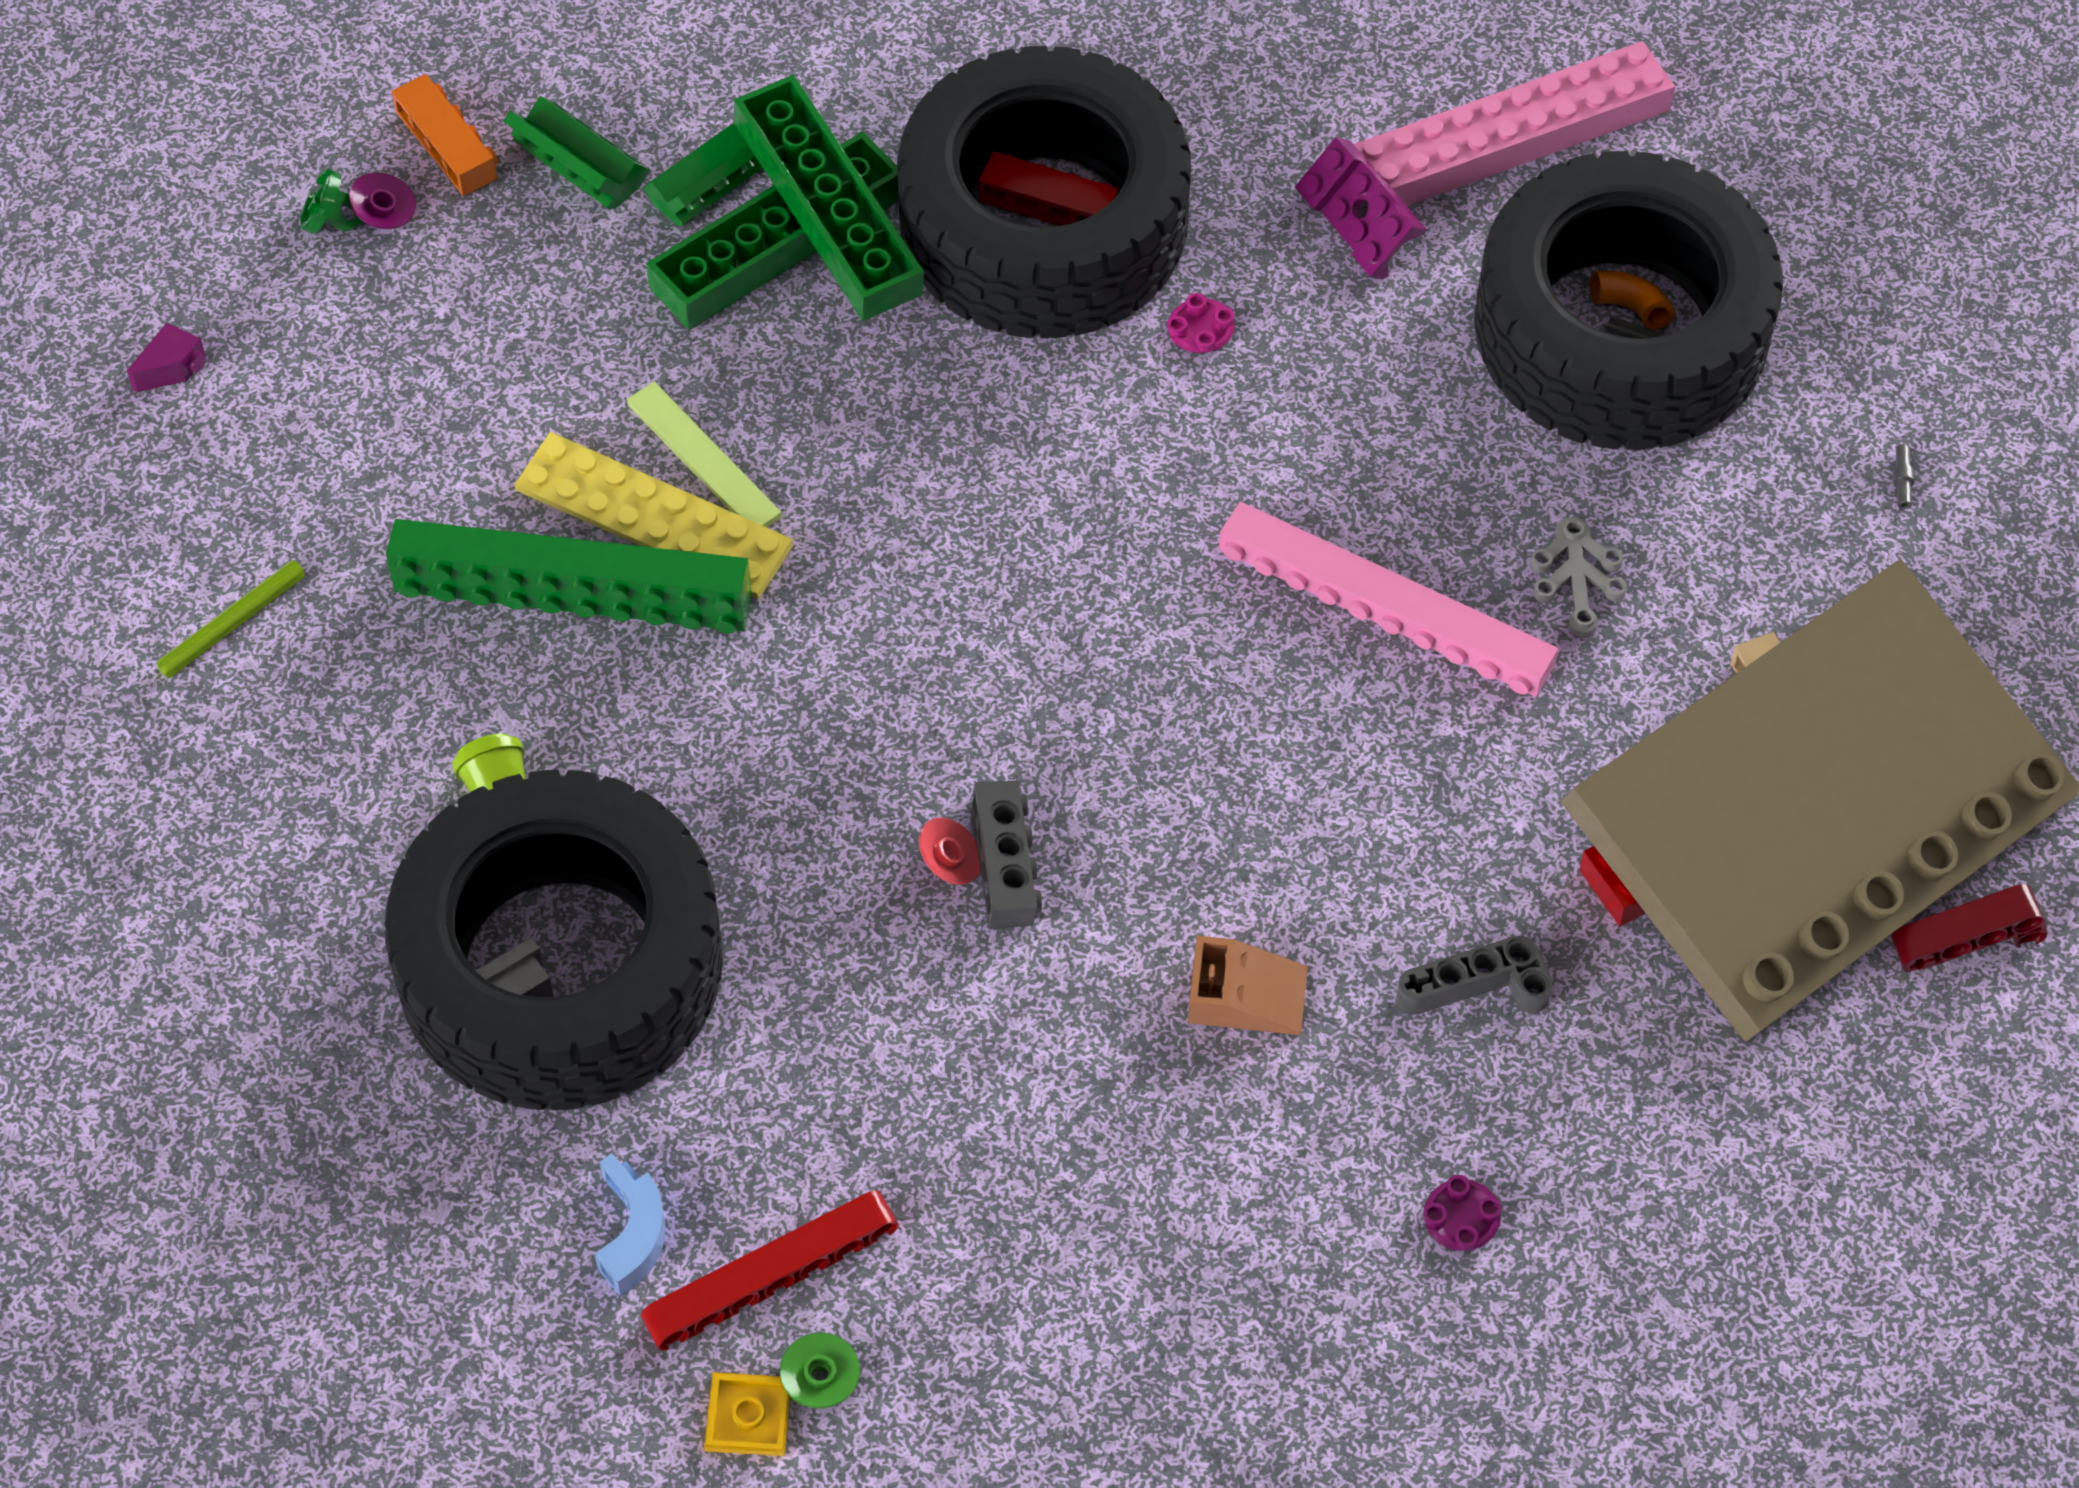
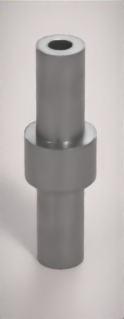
[1893,444,1915,509]

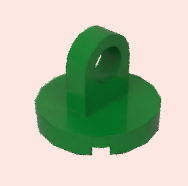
[300,168,363,234]

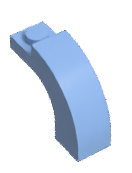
[594,1153,665,1297]

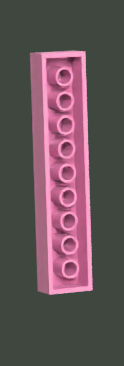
[1354,41,1675,206]

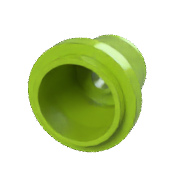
[451,733,526,792]

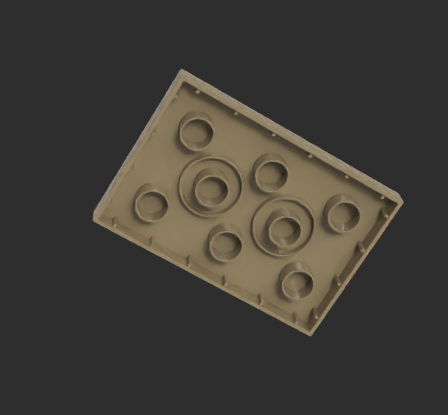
[1561,558,2079,1042]

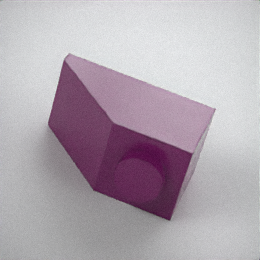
[127,322,206,392]

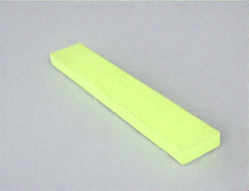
[627,381,782,527]

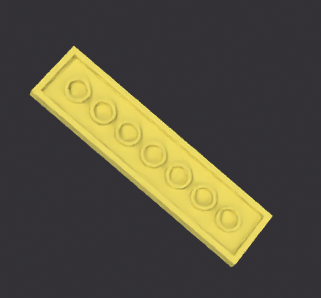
[514,432,793,599]

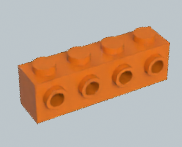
[391,73,498,197]

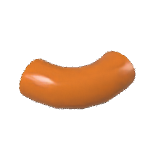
[1590,270,1675,329]

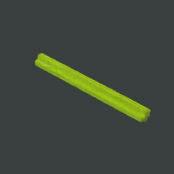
[156,560,305,678]

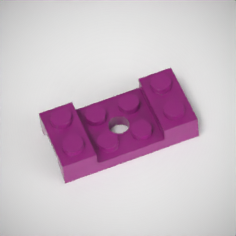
[1295,137,1427,280]

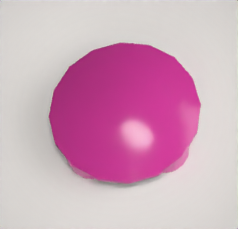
[1167,293,1235,353]

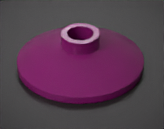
[349,172,416,229]

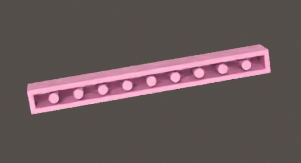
[1219,501,1559,697]

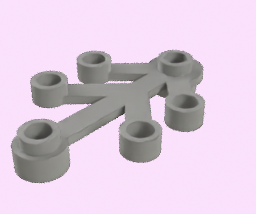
[1530,517,1627,638]

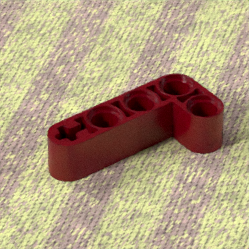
[1891,884,2048,972]

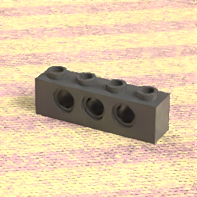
[971,780,1042,929]

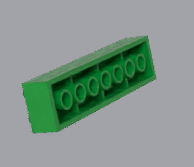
[734,74,924,321]
[646,131,898,330]

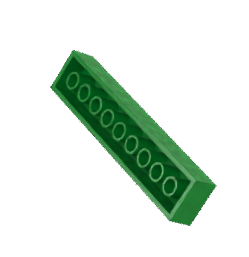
[386,519,752,634]

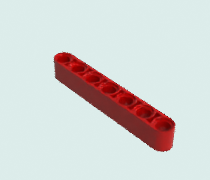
[640,1190,899,1351]

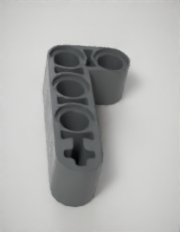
[1396,936,1553,1015]

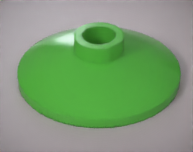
[780,1332,860,1409]

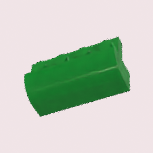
[503,96,650,209]
[642,122,763,226]

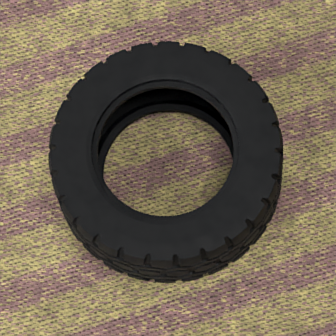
[897,46,1191,338]
[1474,151,1783,450]
[384,770,723,1110]

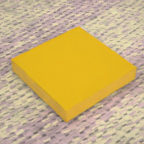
[704,1372,791,1456]

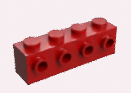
[979,151,1119,226]

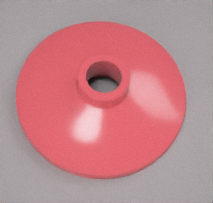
[918,817,980,885]

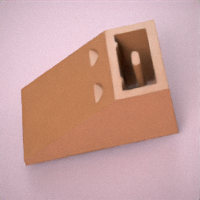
[1188,935,1308,1035]

